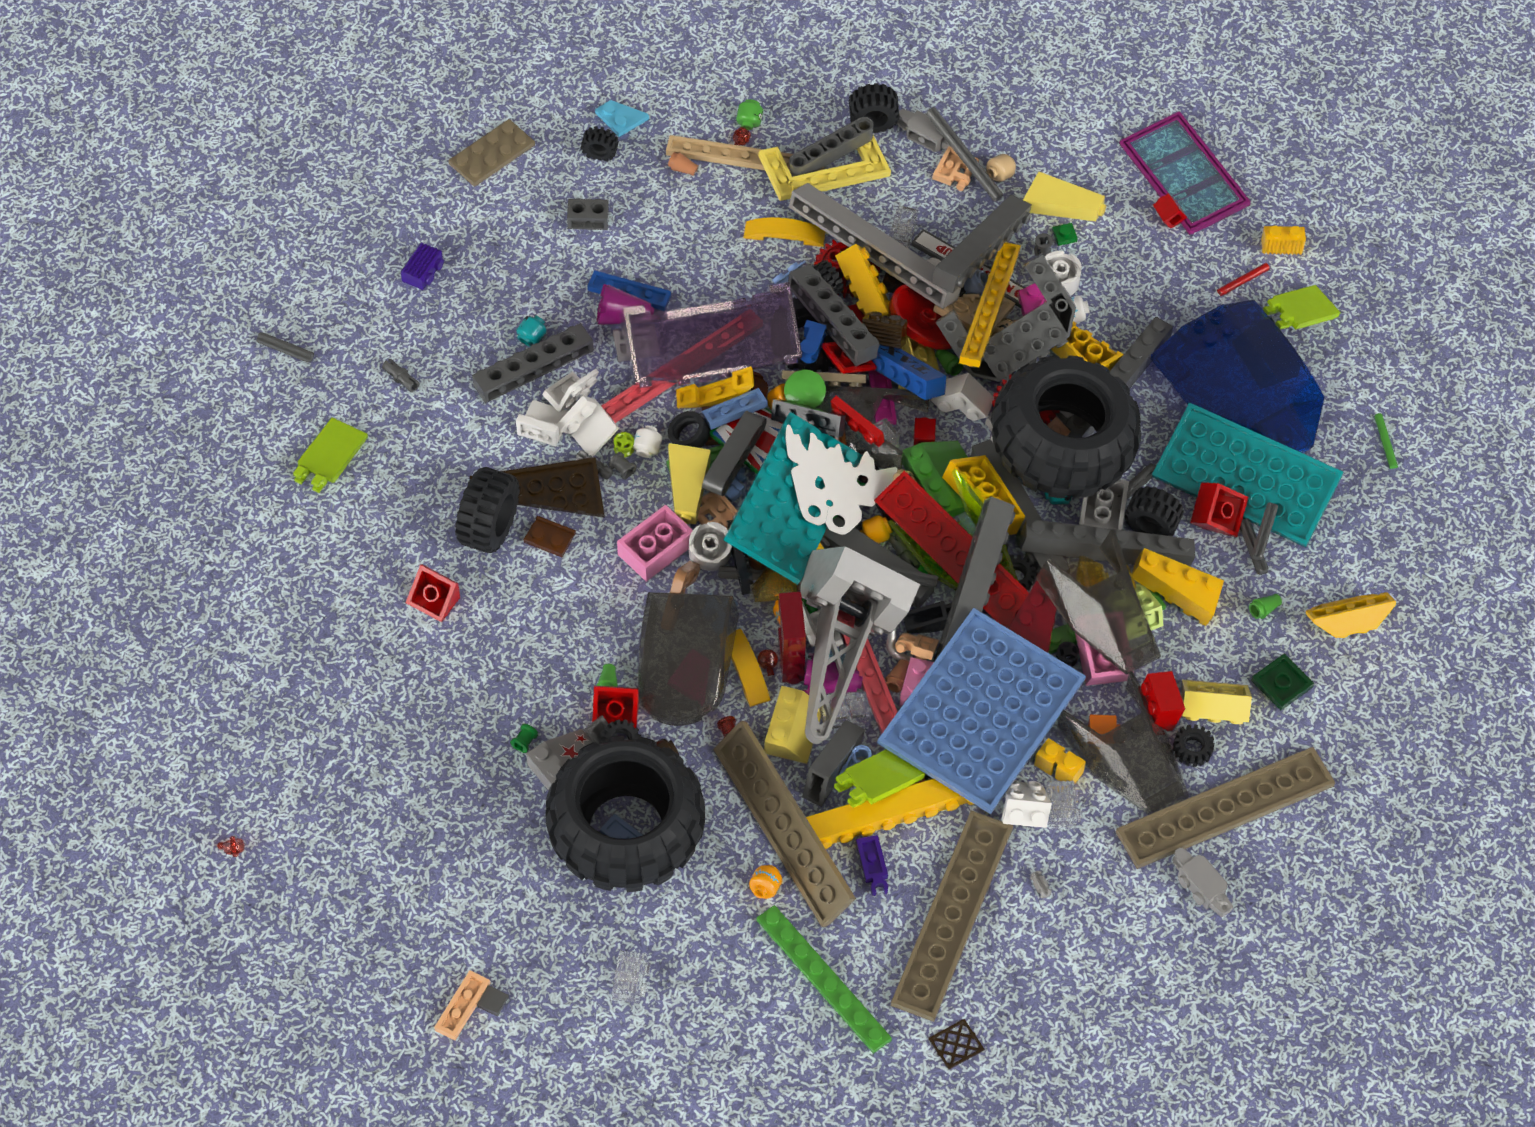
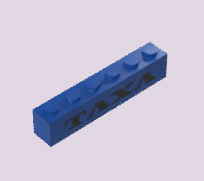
[872,345,946,400]

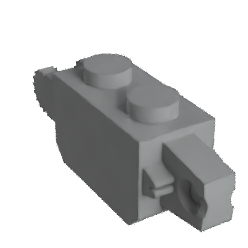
[897,109,961,152]
[1172,847,1233,918]

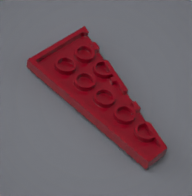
[1008,567,1064,653]

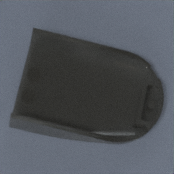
[638,592,739,726]

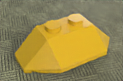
[1306,592,1396,638]

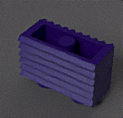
[400,242,444,290]

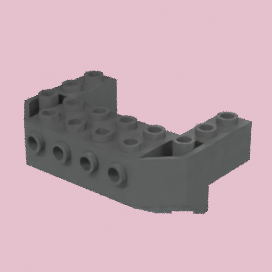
[936,253,1076,382]

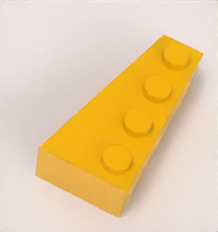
[835,244,891,318]
[1051,321,1124,372]
[942,455,1025,535]
[1131,548,1224,626]

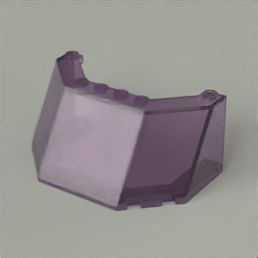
[619,282,802,388]

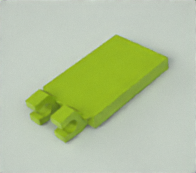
[1262,285,1341,330]
[293,417,368,493]
[834,749,925,808]

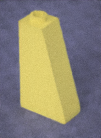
[1023,171,1106,222]
[668,443,711,524]

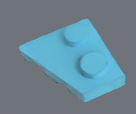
[595,100,649,137]

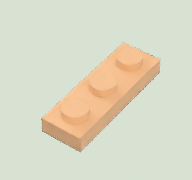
[434,970,490,1041]

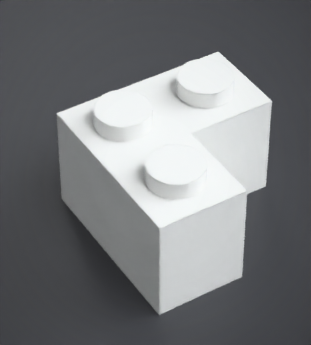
[931,373,994,421]

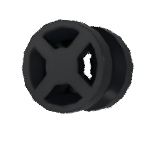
[1056,642,1079,667]

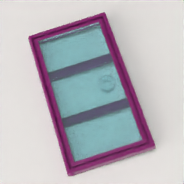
[1119,111,1251,235]

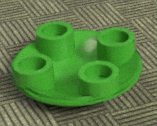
[784,370,826,408]

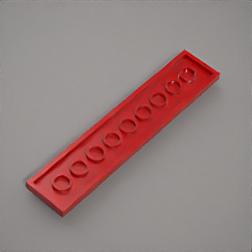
[874,471,1029,628]

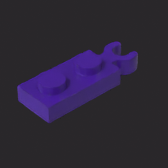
[856,835,888,896]

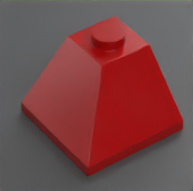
[821,342,877,374]

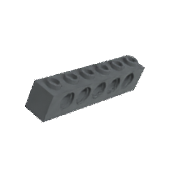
[788,264,879,366]
[472,323,594,403]

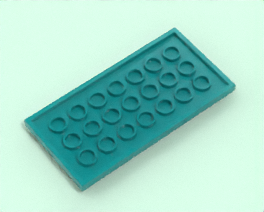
[1152,402,1344,547]
[723,412,863,585]

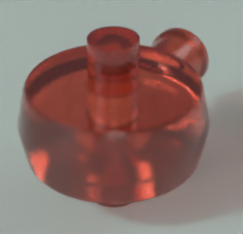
[733,127,751,146]
[757,649,778,676]
[217,836,245,857]

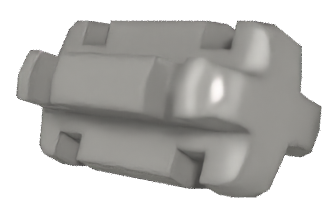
[1030,871,1052,899]

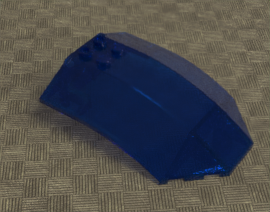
[1150,300,1325,453]

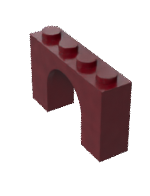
[777,592,806,685]

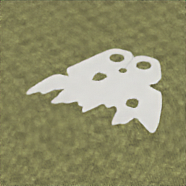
[786,425,897,535]

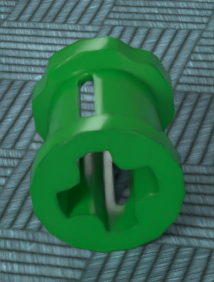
[510,723,538,753]

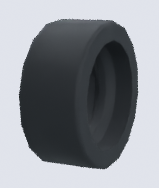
[668,411,710,448]

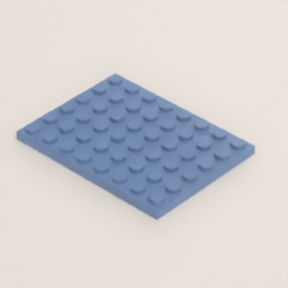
[877,608,1086,814]

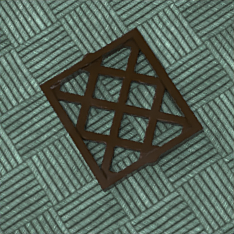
[928,1019,985,1070]

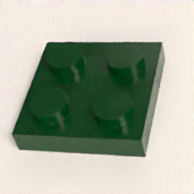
[1251,653,1314,711]

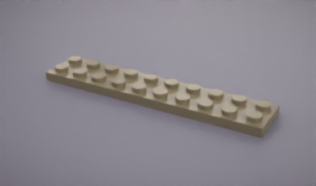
[713,721,856,927]
[1116,747,1335,869]
[891,810,1013,1022]

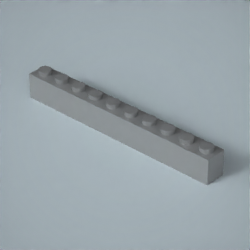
[789,183,961,309]

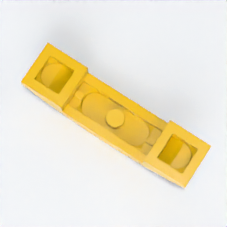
[743,217,826,247]
[676,366,754,408]
[720,628,771,707]

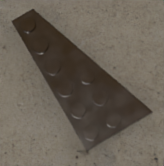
[469,457,605,518]

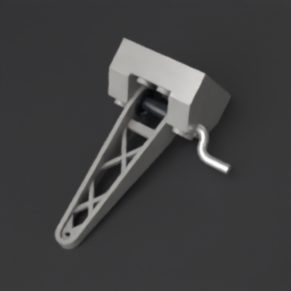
[800,546,920,744]

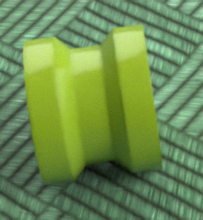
[614,432,635,458]

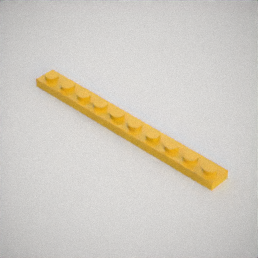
[959,242,1021,368]

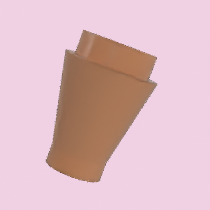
[668,151,699,176]
[885,659,909,693]

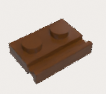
[524,515,576,557]

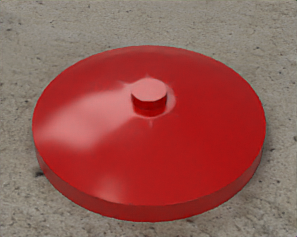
[889,284,952,350]

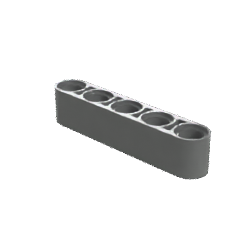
[789,117,873,177]
[702,411,767,496]

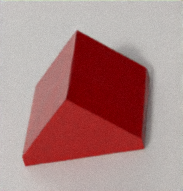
[405,564,460,622]
[592,685,639,728]

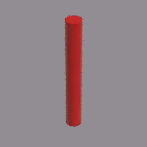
[1217,263,1270,296]

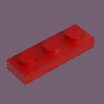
[831,395,885,447]

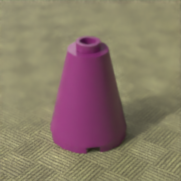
[596,284,654,325]
[803,653,863,695]

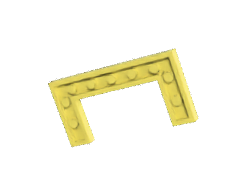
[758,135,891,201]

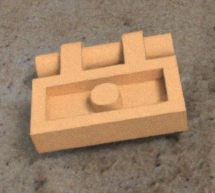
[932,146,979,191]
[697,492,738,528]
[895,633,939,660]

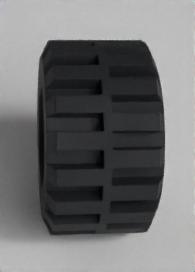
[849,83,900,133]
[1124,486,1184,536]

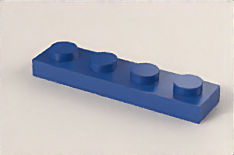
[587,270,671,312]

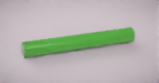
[1374,413,1398,469]

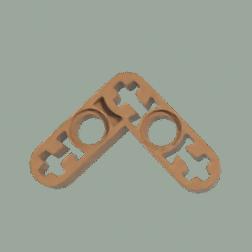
[661,561,700,631]

